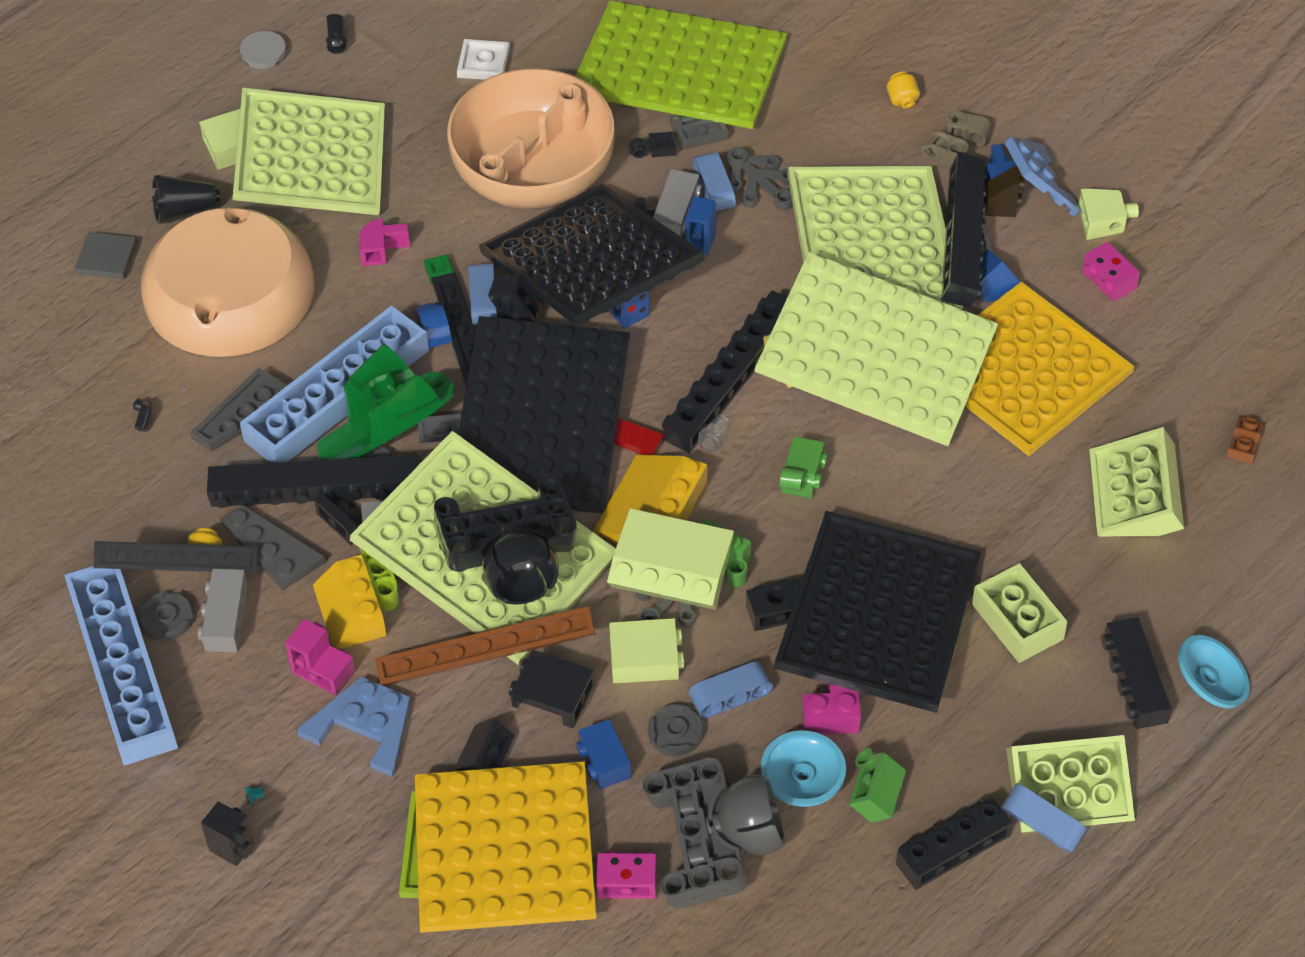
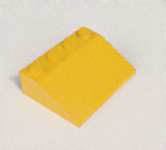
[592,455,707,544]

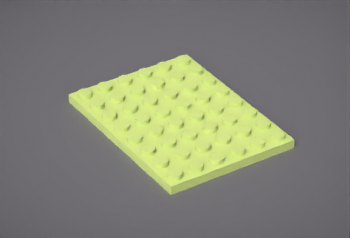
[787,166,963,310]
[755,252,998,446]
[350,431,616,665]

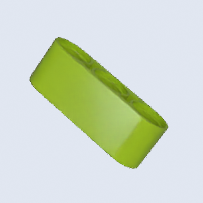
[359,548,400,611]

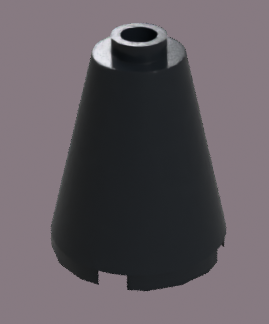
[152,175,220,224]

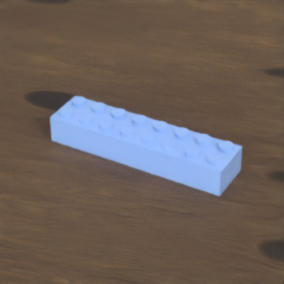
[240,305,429,463]
[64,566,178,766]

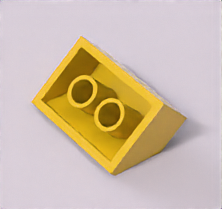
[313,554,386,650]

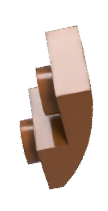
[1226,416,1264,464]

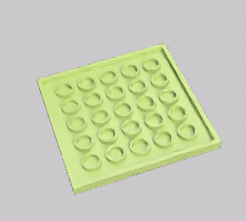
[232,88,385,215]

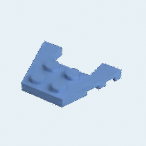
[1005,136,1081,217]
[297,677,410,777]

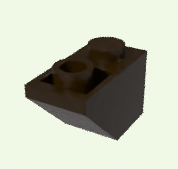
[986,166,1024,217]

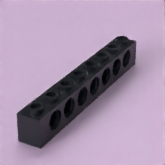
[662,290,788,453]

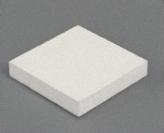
[457,39,510,80]

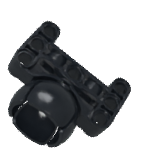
[434,478,577,605]

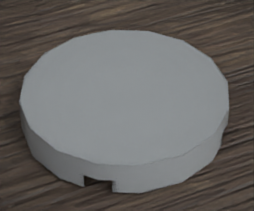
[239,31,287,69]

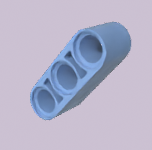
[693,152,736,211]
[468,263,497,325]
[689,662,773,718]
[1001,783,1087,853]

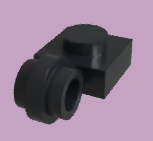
[628,132,676,158]

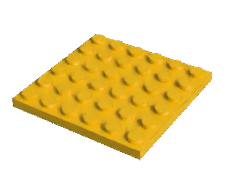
[965,282,1134,456]
[415,761,596,933]

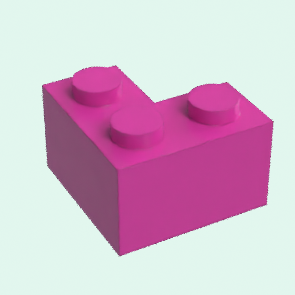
[285,619,355,696]
[802,683,861,735]

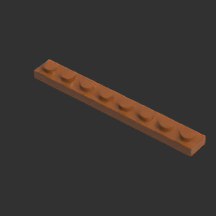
[375,606,596,686]

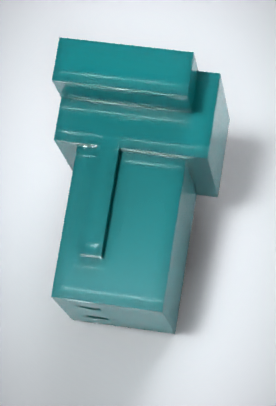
[245,786,264,805]

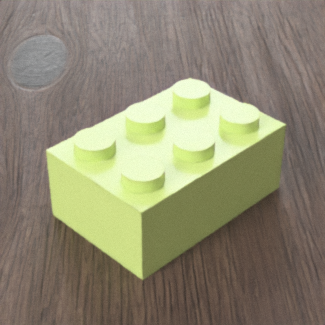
[972,563,1067,663]

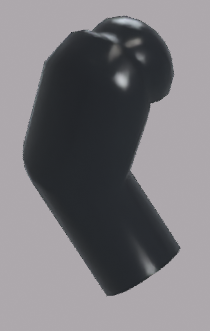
[133,398,152,432]

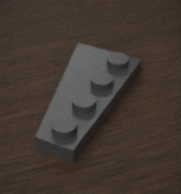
[190,368,288,451]
[220,505,326,591]

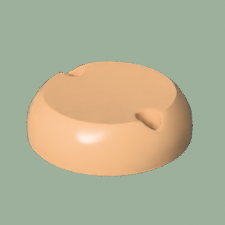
[447,68,615,209]
[141,207,315,357]

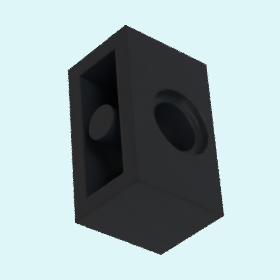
[746,579,800,632]

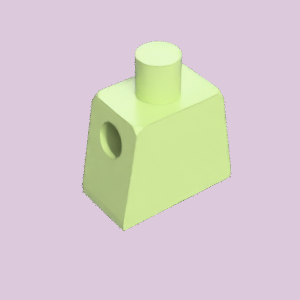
[1078,188,1139,240]

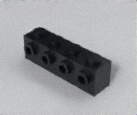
[896,797,1013,890]

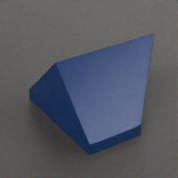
[979,250,1020,303]

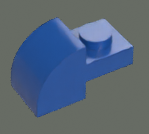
[986,144,1016,185]
[415,303,452,348]

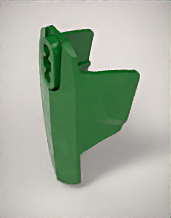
[317,344,455,460]

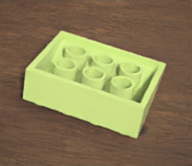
[1089,427,1184,537]
[607,508,734,610]
[1006,735,1135,833]

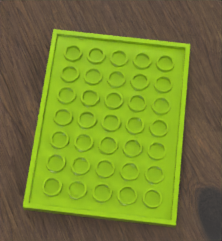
[575,0,787,129]

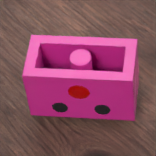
[1082,241,1140,301]
[597,851,656,899]

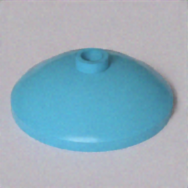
[1178,635,1250,708]
[761,730,846,807]

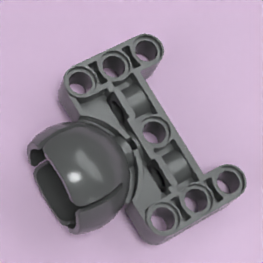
[642,758,785,908]

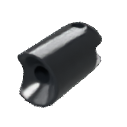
[326,14,347,54]

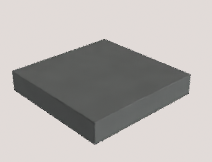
[75,232,137,279]

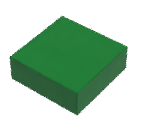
[423,254,454,283]

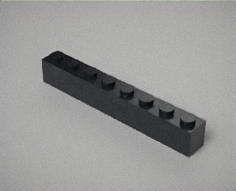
[941,152,988,308]
[207,455,419,508]

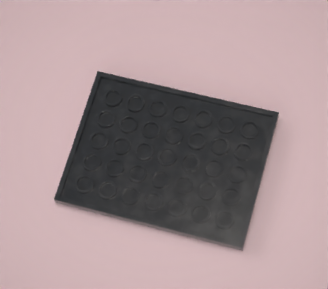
[479,184,705,326]
[458,316,630,514]
[773,511,981,713]

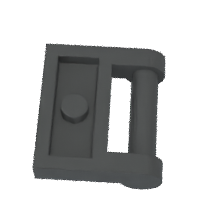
[670,115,729,150]

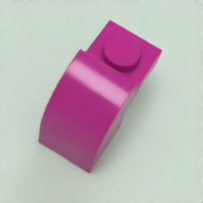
[359,218,410,266]

